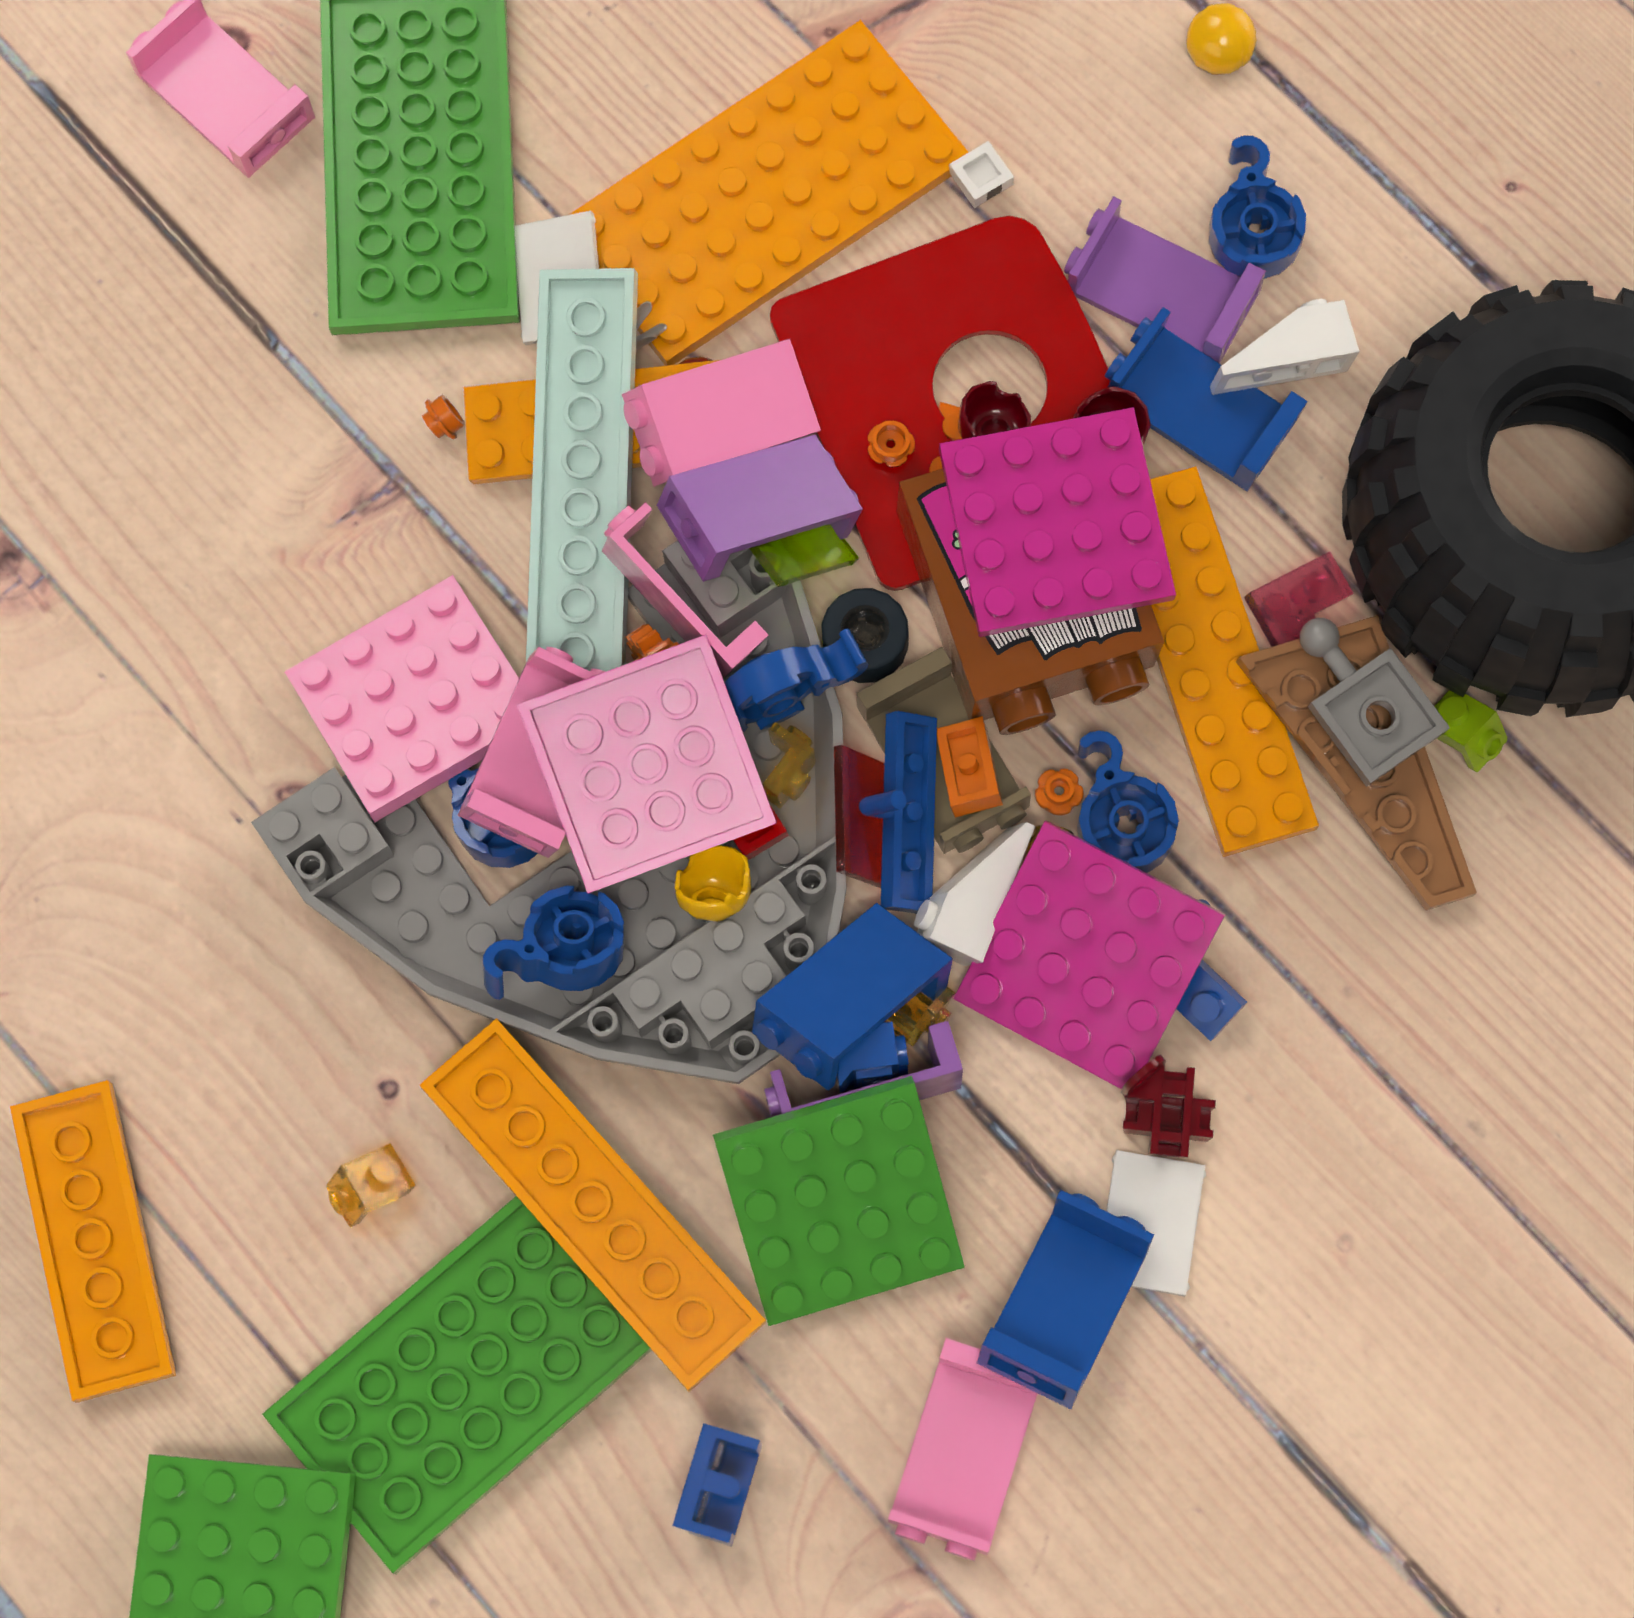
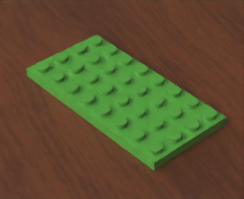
[320,0,520,335]
[262,1197,651,1574]

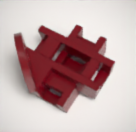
[1121,1054,1216,1158]

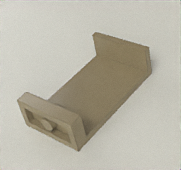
[857,647,1031,854]

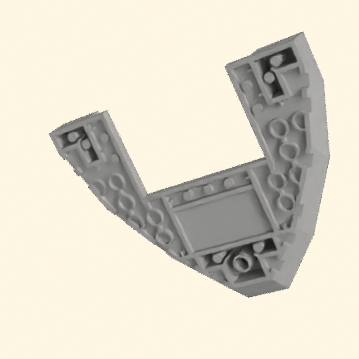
[251,540,847,1084]

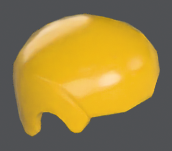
[1186,3,1256,74]
[674,845,751,922]

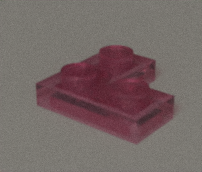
[1244,551,1354,647]

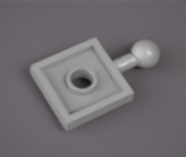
[1300,618,1450,787]

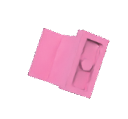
[126,0,315,178]
[622,339,821,487]
[602,502,769,679]
[457,646,605,858]
[888,1338,1038,1561]

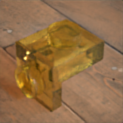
[763,722,816,809]
[884,987,956,1047]
[326,1143,416,1227]

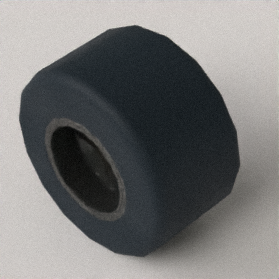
[821,588,909,683]

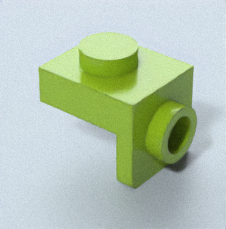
[1434,690,1508,772]

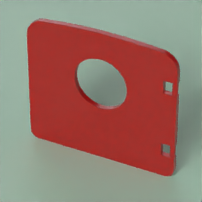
[770,216,1110,591]

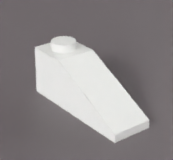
[1210,299,1360,395]
[914,822,1035,966]

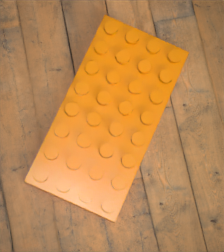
[569,20,969,366]

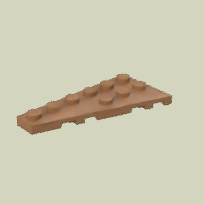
[1236,615,1477,911]

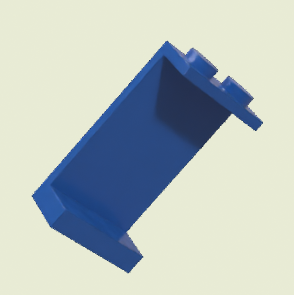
[1104,307,1308,492]
[752,903,953,1091]
[977,1190,1154,1410]

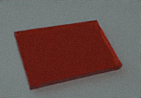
[834,745,884,888]

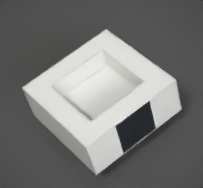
[949,141,1014,208]

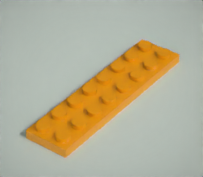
[1150,466,1319,857]
[419,1018,767,1392]

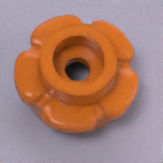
[422,395,465,439]
[868,421,915,467]
[1035,768,1084,816]

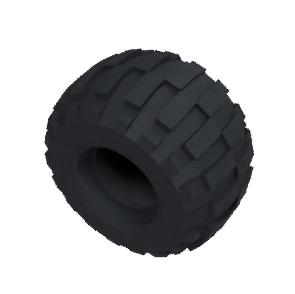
[1342,280,1634,717]

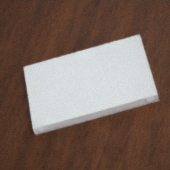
[514,211,599,345]
[1106,1150,1206,1297]

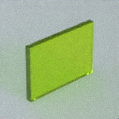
[749,524,859,587]

